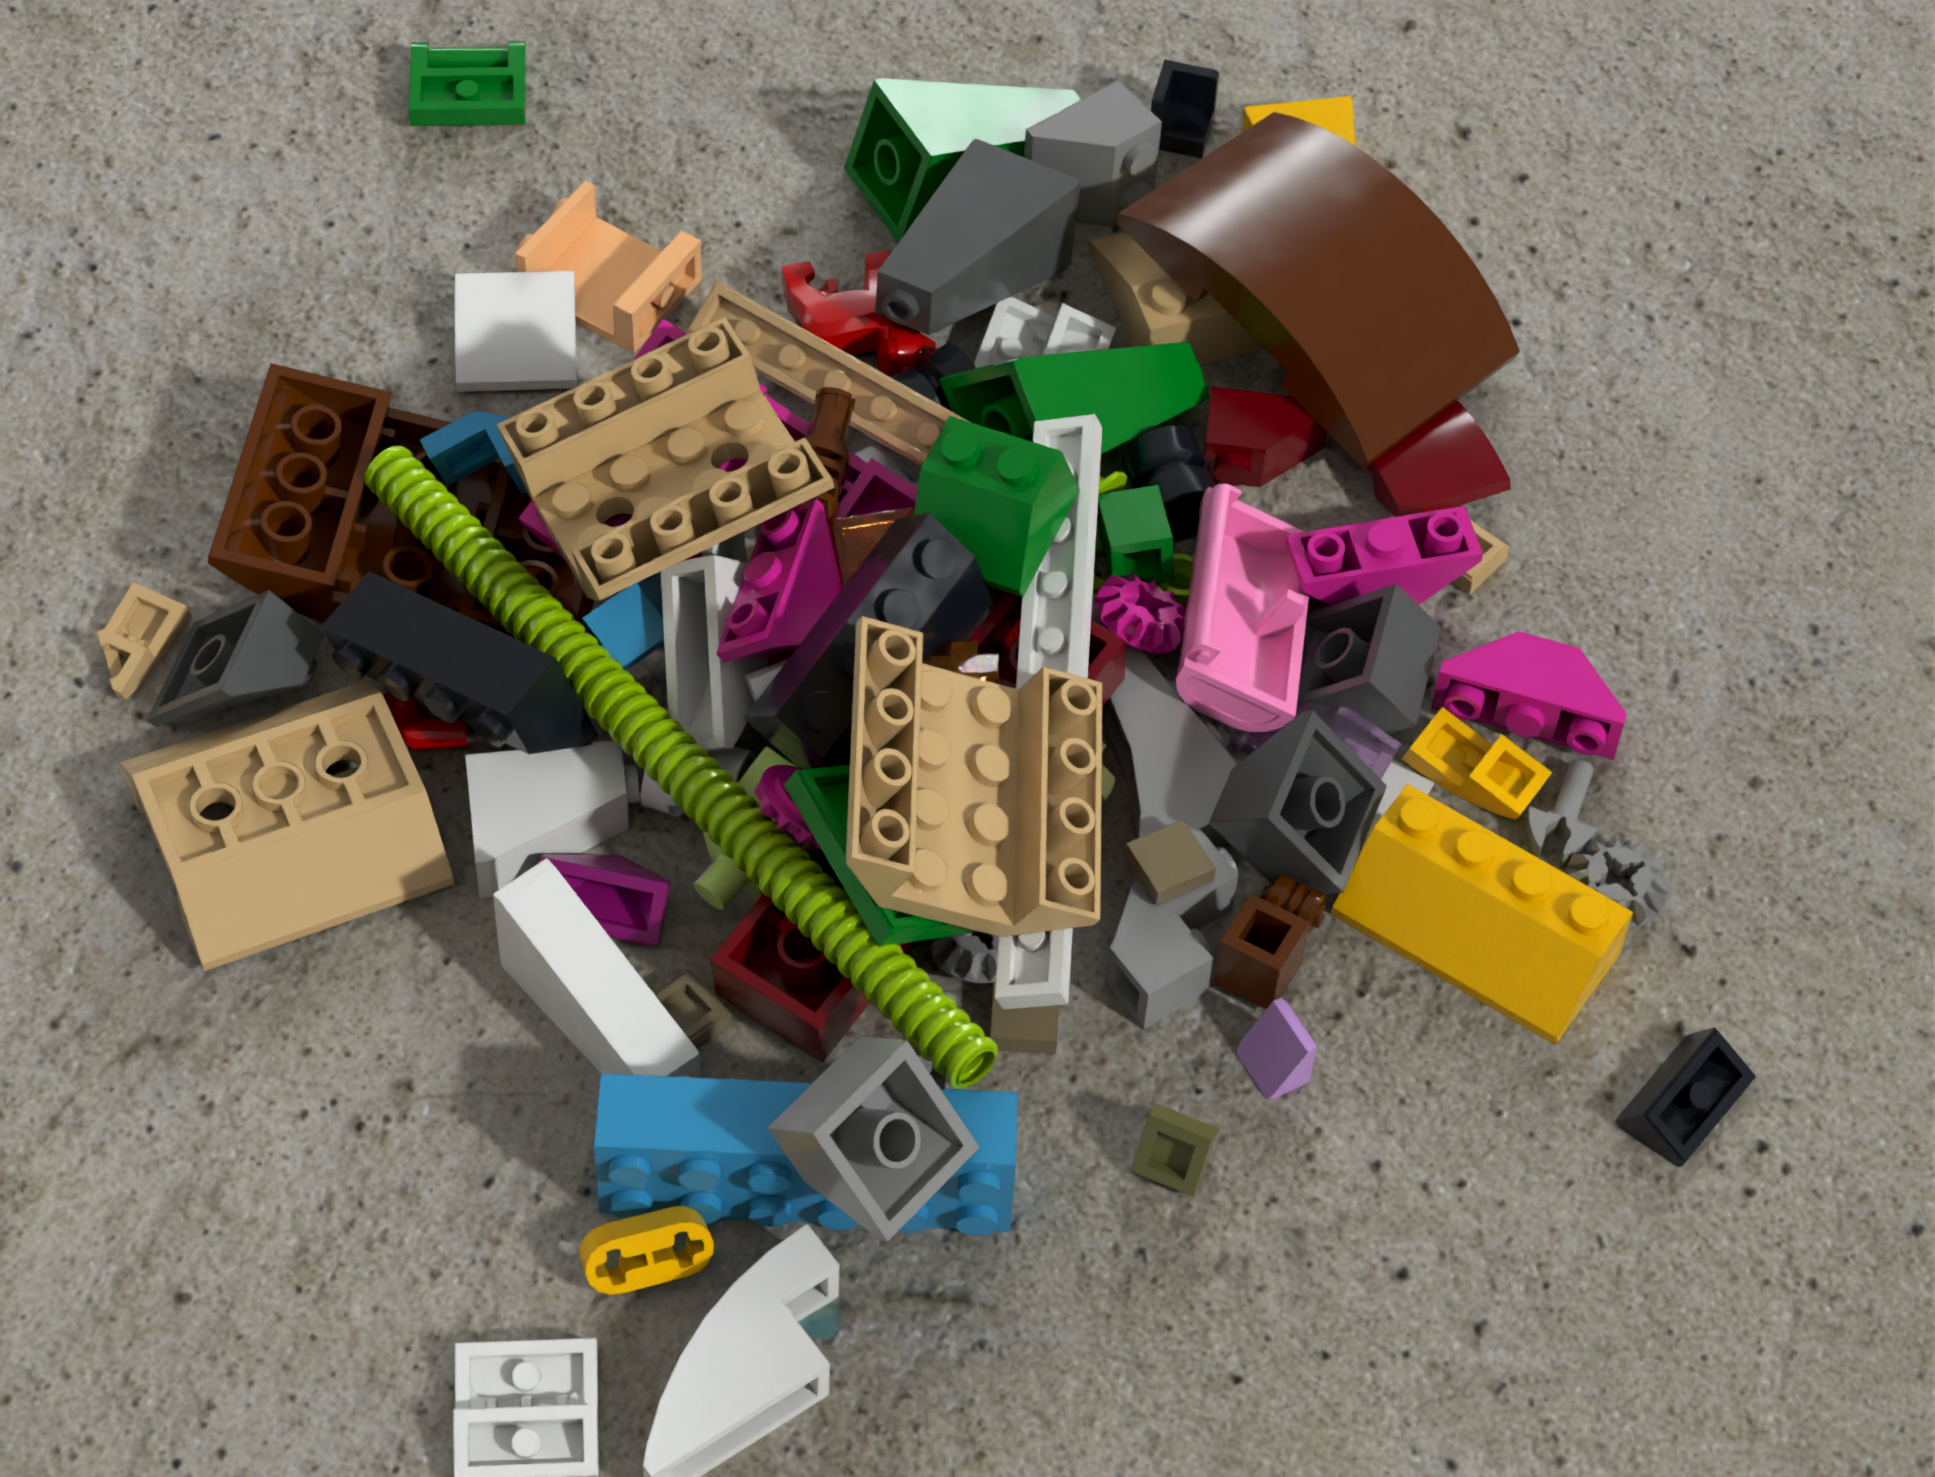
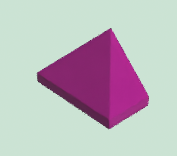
[540,854,671,947]

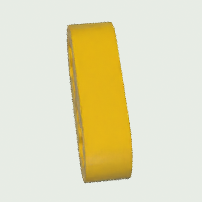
[579,1206,714,1295]

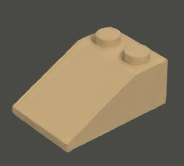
[1089,232,1258,364]

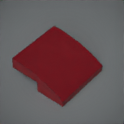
[1366,400,1511,517]

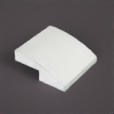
[455,271,577,392]
[972,297,1116,368]
[453,1338,599,1477]

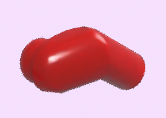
[383,692,468,751]

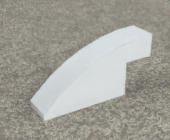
[661,523,769,753]
[643,1224,839,1477]

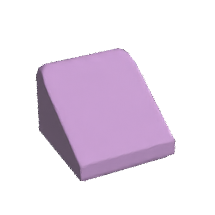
[1236,997,1317,1100]

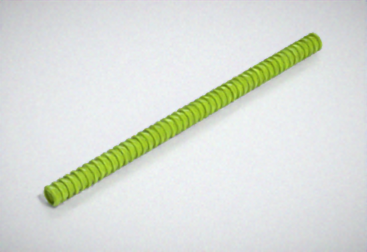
[365,446,998,1089]

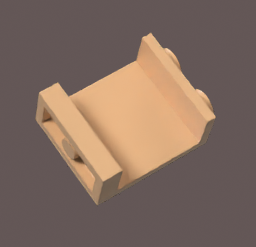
[514,181,702,354]

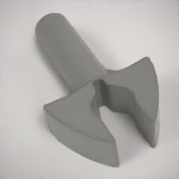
[1525,759,1597,869]

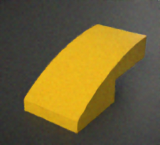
[1401,707,1552,821]

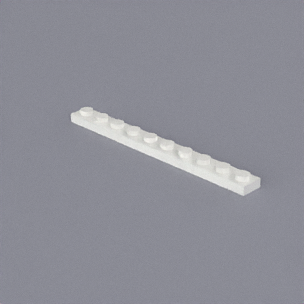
[995,414,1102,1009]

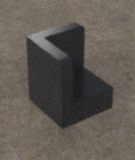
[1151,59,1220,159]

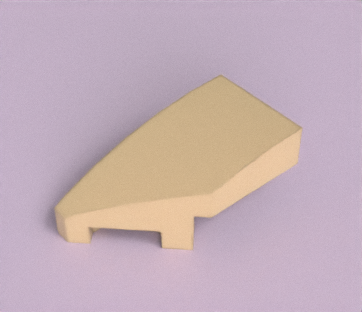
[96,582,192,700]

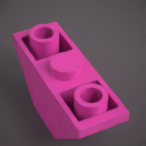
[716,498,843,662]
[1285,506,1483,606]
[1431,631,1627,760]

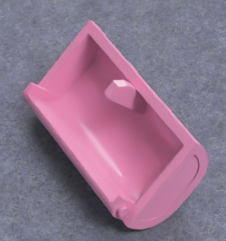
[1176,484,1309,732]

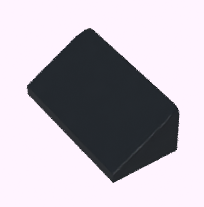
[1615,1027,1756,1167]

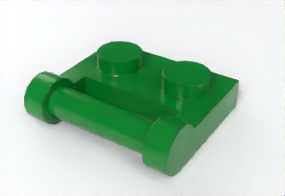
[409,41,527,126]

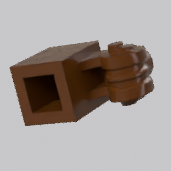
[1213,874,1325,1009]

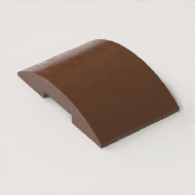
[1114,112,1520,468]
[208,363,594,638]

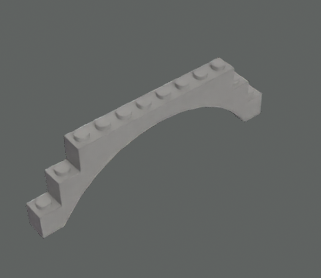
[855,442,1239,1030]

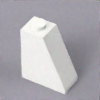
[465,740,640,899]

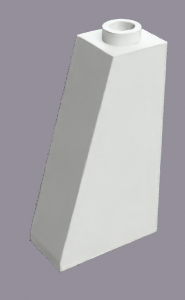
[493,858,701,1078]

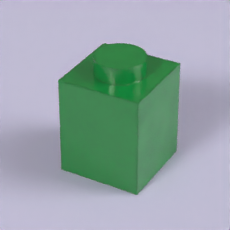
[1098,485,1174,584]

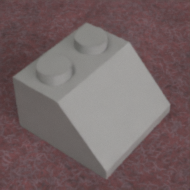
[1024,80,1162,226]
[767,1036,980,1242]

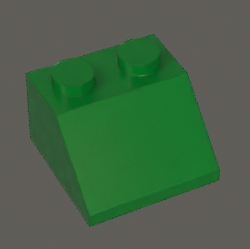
[914,416,1080,597]

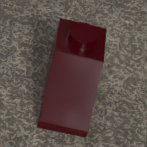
[1203,387,1327,487]

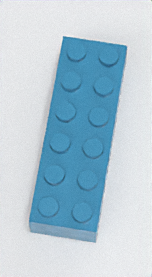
[594,1073,1018,1236]

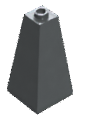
[875,138,1081,335]

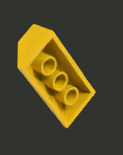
[1331,784,1633,1045]

